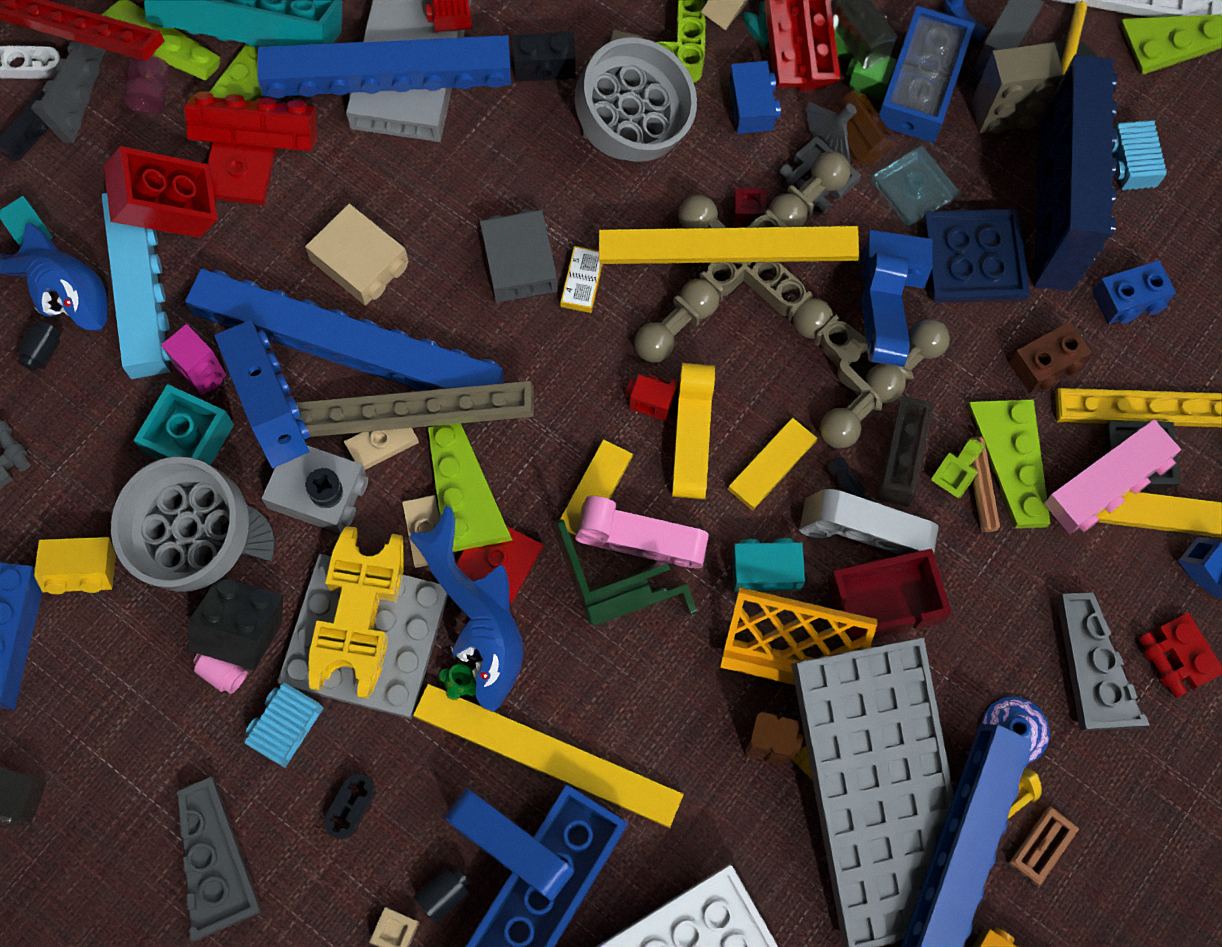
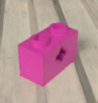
[161,324,227,396]

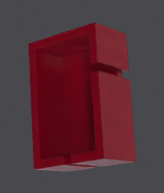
[827,548,952,641]

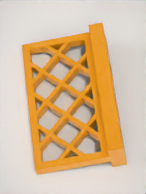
[720,587,877,685]

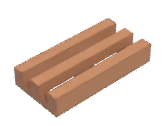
[1008,806,1080,886]

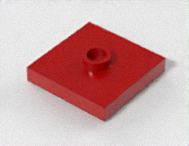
[208,142,276,206]
[456,526,543,605]

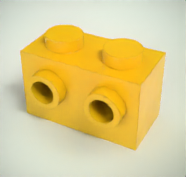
[34,537,116,594]

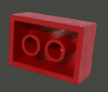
[104,146,218,238]

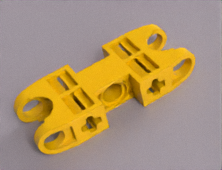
[308,526,404,699]

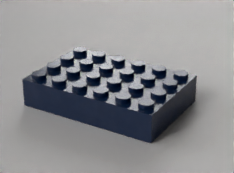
[1034,55,1118,291]

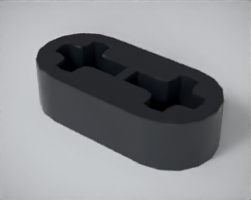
[324,774,376,840]

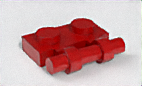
[1138,612,1222,699]

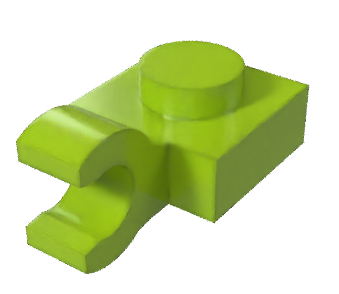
[931,439,985,498]

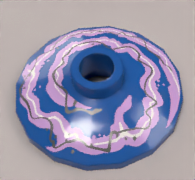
[981,696,1050,764]

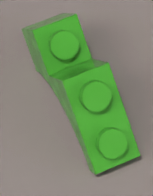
[833,0,897,101]

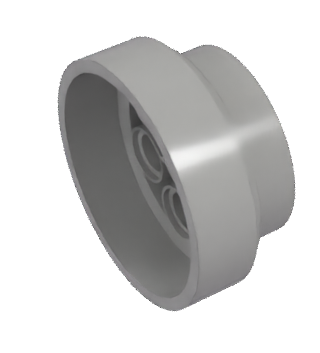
[575,37,697,162]
[111,457,249,592]

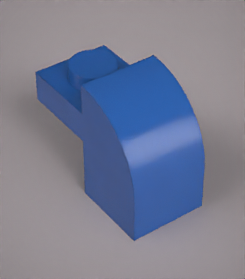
[1178,537,1222,599]

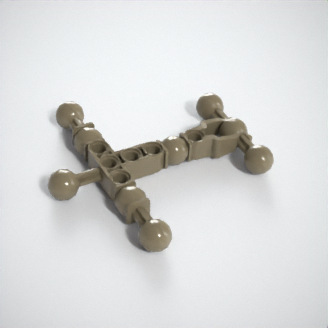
[634,151,950,448]

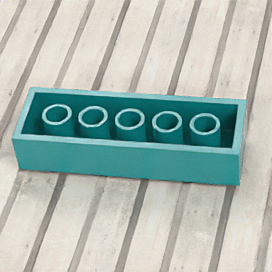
[144,0,342,47]

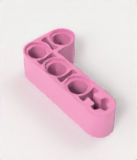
[575,496,709,568]

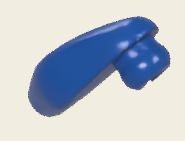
[944,0,987,43]

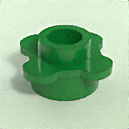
[439,664,476,700]

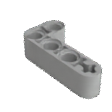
[799,489,939,555]

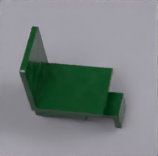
[551,519,697,626]

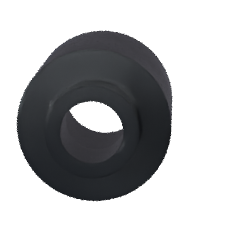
[14,321,61,371]

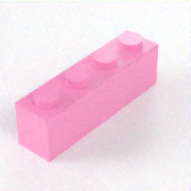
[1044,419,1181,535]

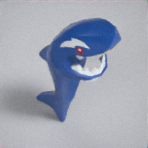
[0,223,108,331]
[410,506,524,712]

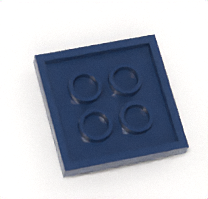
[923,209,1030,303]

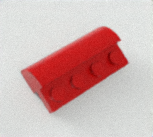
[764,0,840,92]

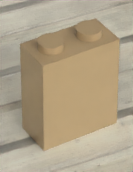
[305,204,409,306]

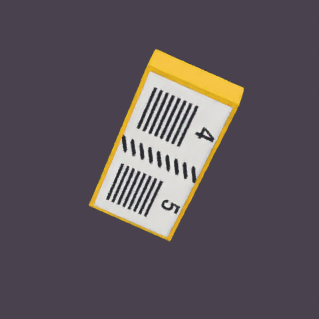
[560,246,603,313]

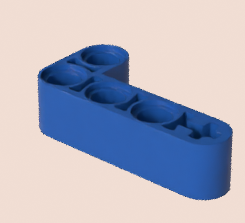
[861,253,910,367]
[444,788,575,902]

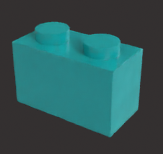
[732,538,805,592]

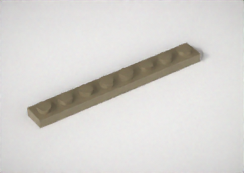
[296,381,534,437]

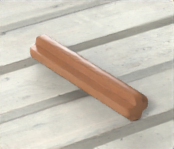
[966,437,1000,532]

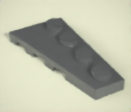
[178,777,263,942]

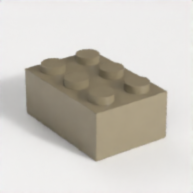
[971,42,1064,134]

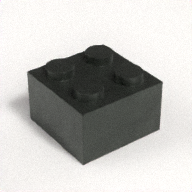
[189,577,283,670]

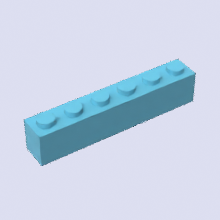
[102,193,170,379]

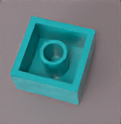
[133,384,234,465]

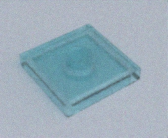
[871,146,959,226]

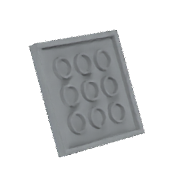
[277,554,448,719]

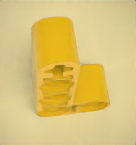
[672,363,715,499]

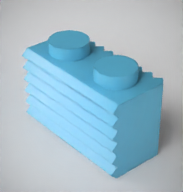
[1112,120,1167,191]
[245,683,323,768]

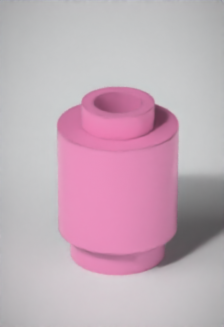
[193,653,247,694]

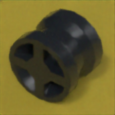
[305,468,343,508]

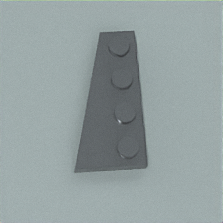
[31,41,106,143]
[1056,592,1150,731]

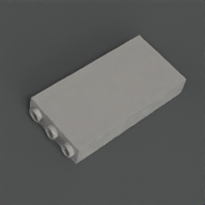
[346,0,471,142]

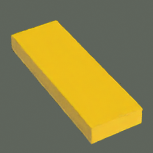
[728,418,818,511]
[560,440,633,535]

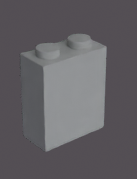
[261,446,368,534]

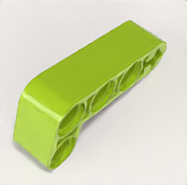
[655,0,706,83]

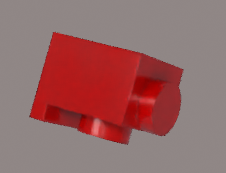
[626,375,678,421]

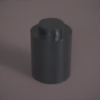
[413,866,470,923]

